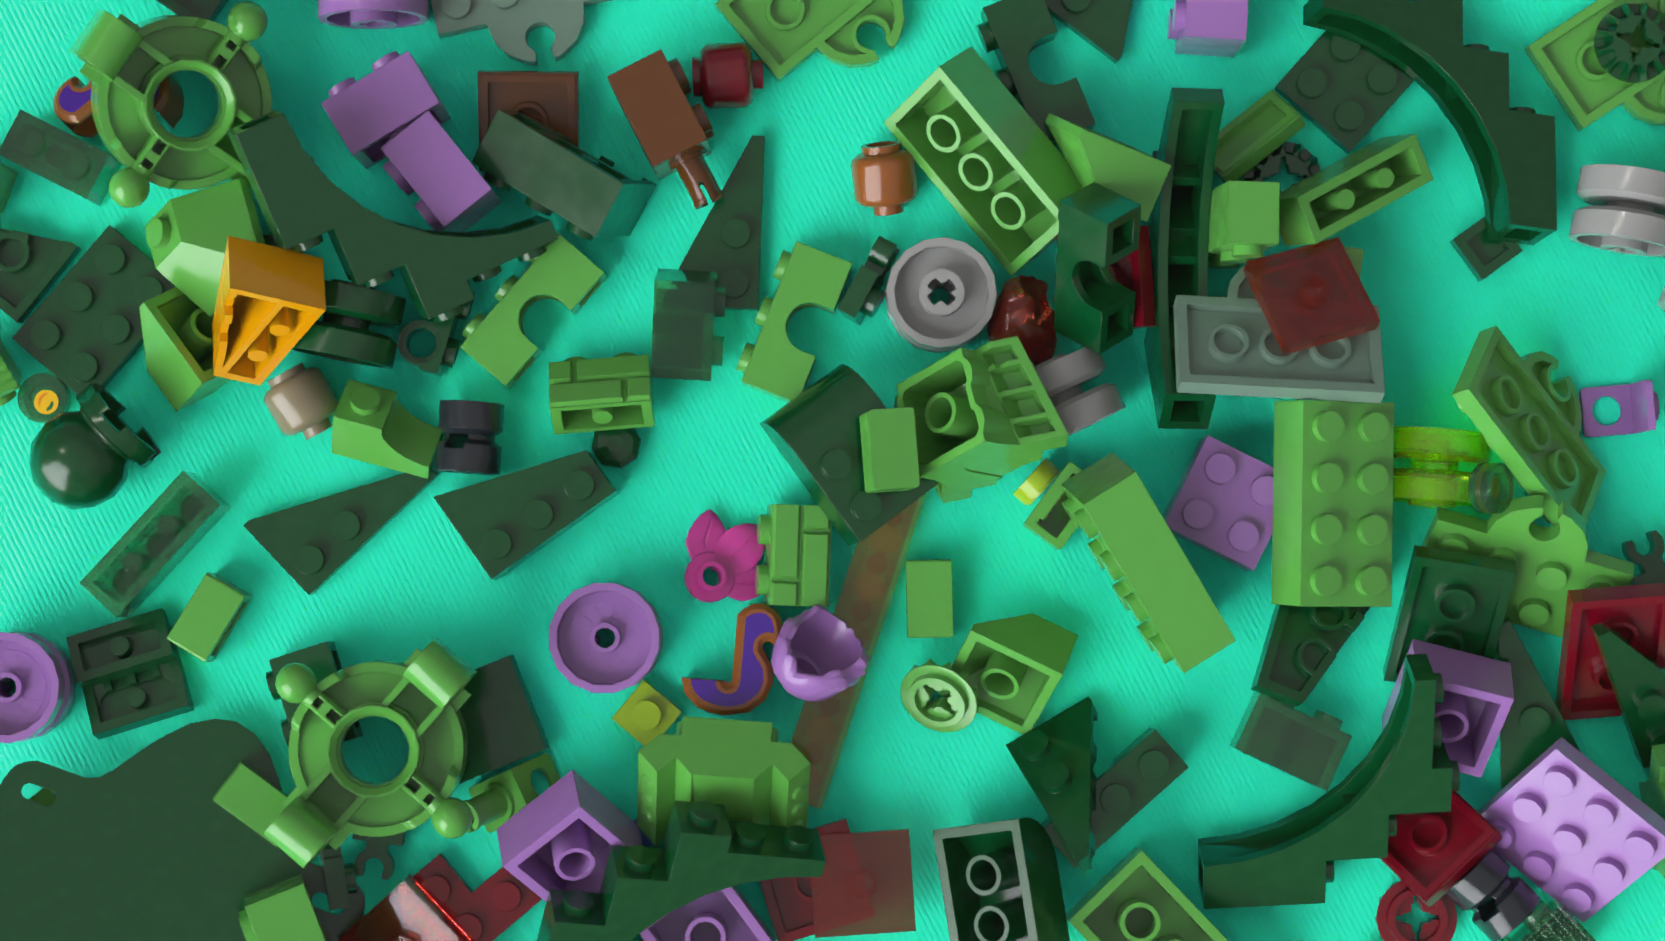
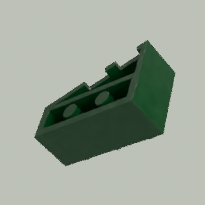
[471,109,657,241]
[434,450,619,580]

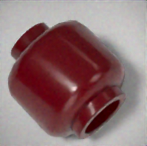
[692,43,763,109]

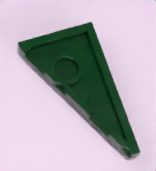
[662,135,765,311]
[0,228,82,324]
[243,469,438,595]
[1498,617,1582,790]
[1006,696,1098,873]

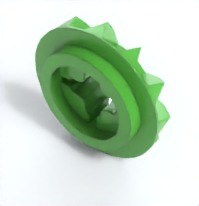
[900,659,980,732]

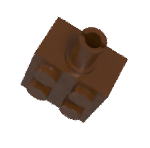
[607,49,724,210]

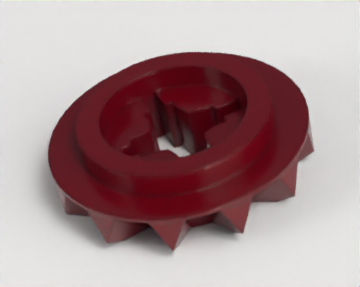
[1375,881,1457,941]

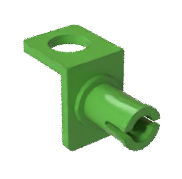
[464,753,560,833]

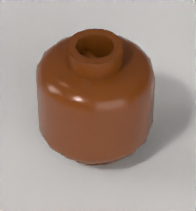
[851,141,919,216]

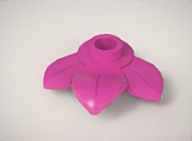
[684,509,765,603]

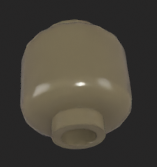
[264,362,339,440]

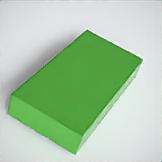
[1213,89,1306,183]

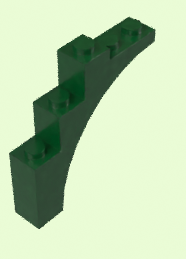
[1303,0,1557,245]
[1144,88,1225,429]
[227,110,558,322]
[1198,654,1460,909]
[537,800,826,941]

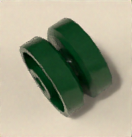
[292,279,406,369]

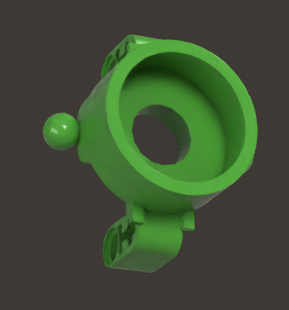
[69,1,314,208]
[264,638,477,869]

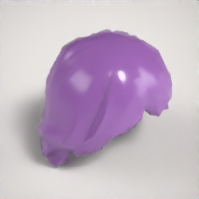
[771,604,871,702]

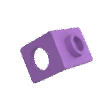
[1579,379,1660,438]

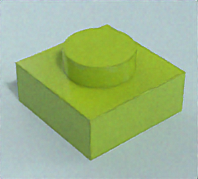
[611,680,683,746]

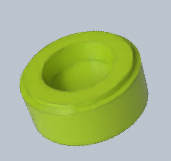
[1013,458,1059,506]

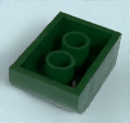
[759,364,939,546]
[932,817,1070,941]

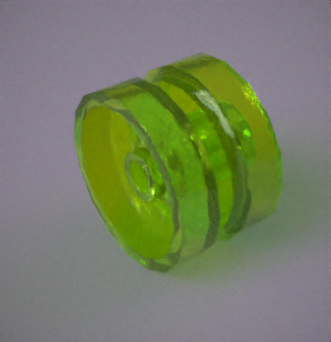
[1393,426,1492,509]

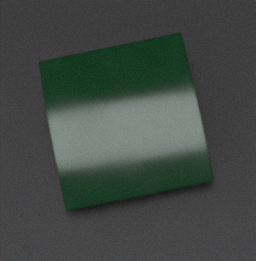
[66,608,194,739]
[459,654,550,784]

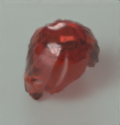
[987,274,1057,366]

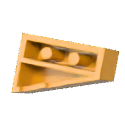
[212,235,326,386]

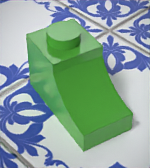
[331,379,443,479]

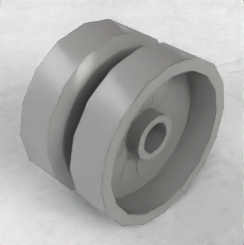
[1568,164,1665,257]
[885,237,997,353]
[1035,347,1126,436]

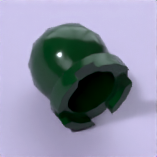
[29,382,161,510]

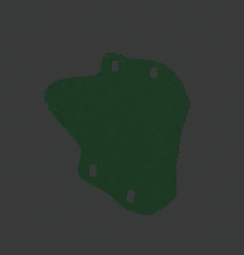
[0,719,365,941]

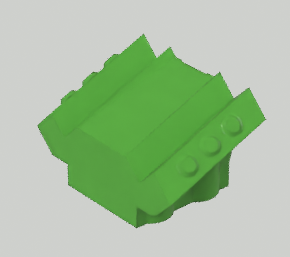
[894,336,1069,503]
[637,716,811,846]

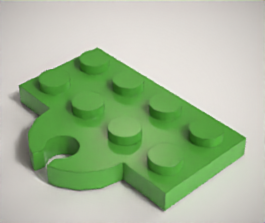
[715,0,905,82]
[1524,0,1665,131]
[1452,326,1606,526]
[1422,495,1634,638]

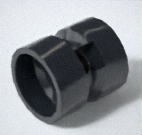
[435,400,505,475]
[1446,848,1540,941]

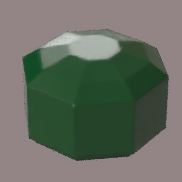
[592,428,641,469]

